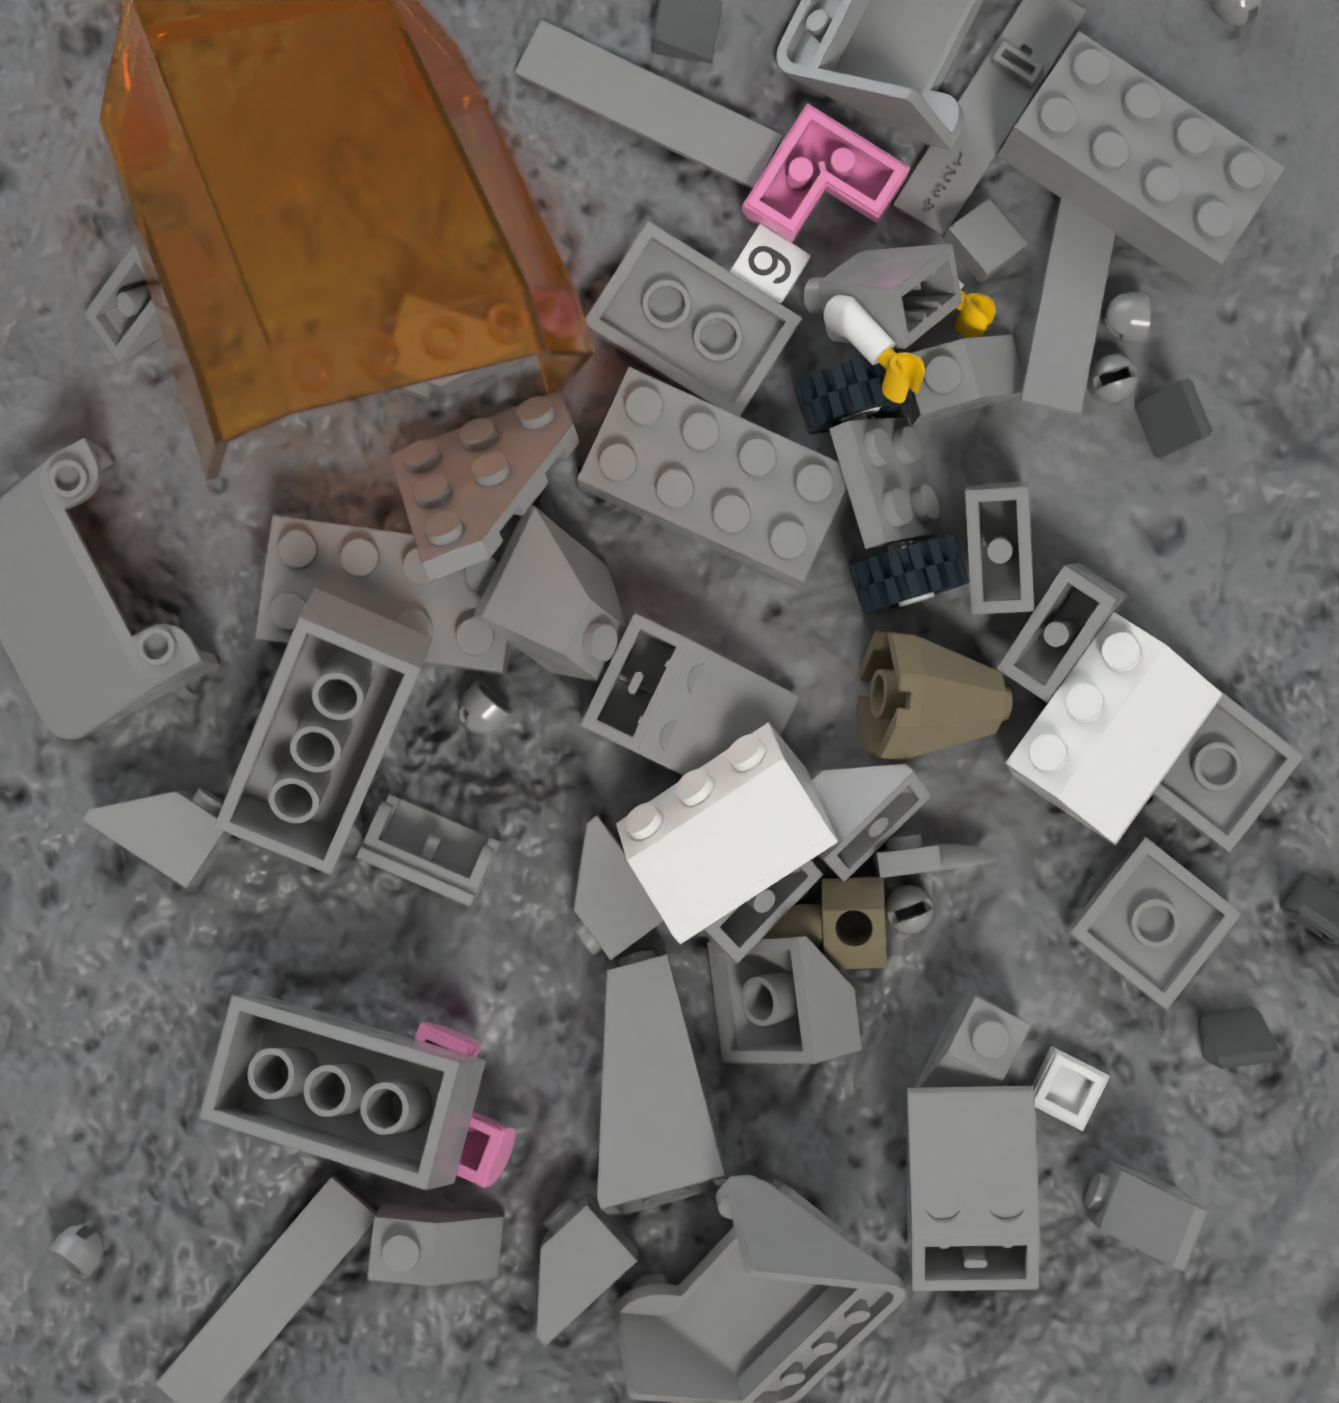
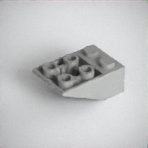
[580,613,800,776]
[907,1086,1040,1291]

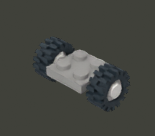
[794,350,970,615]

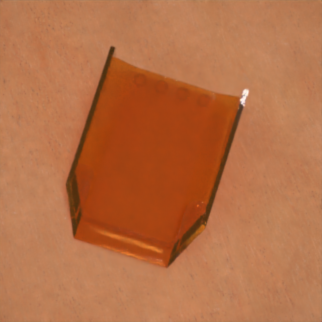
[99,0,595,481]

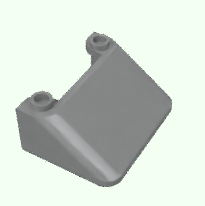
[777,0,984,151]
[0,438,220,739]
[612,1175,906,1403]

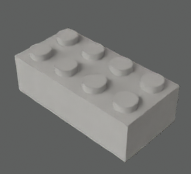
[997,31,1285,289]
[577,367,847,589]
[255,515,512,676]
[214,588,433,875]
[199,995,486,1190]

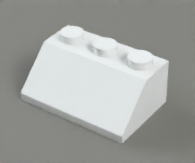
[1005,612,1222,845]
[616,722,839,944]

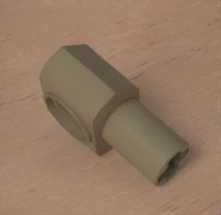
[763,877,887,969]

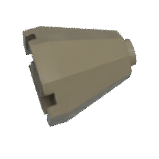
[856,630,1013,760]

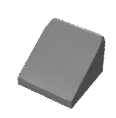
[942,199,1028,284]

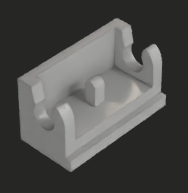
[356,794,502,907]

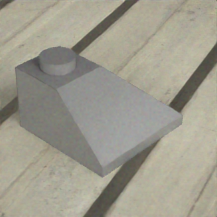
[473,506,626,683]
[707,936,862,1064]

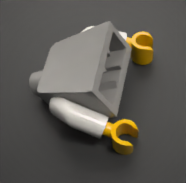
[804,244,996,403]

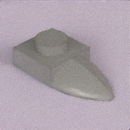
[872,834,999,878]

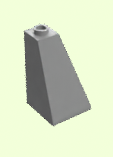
[597,950,728,1218]

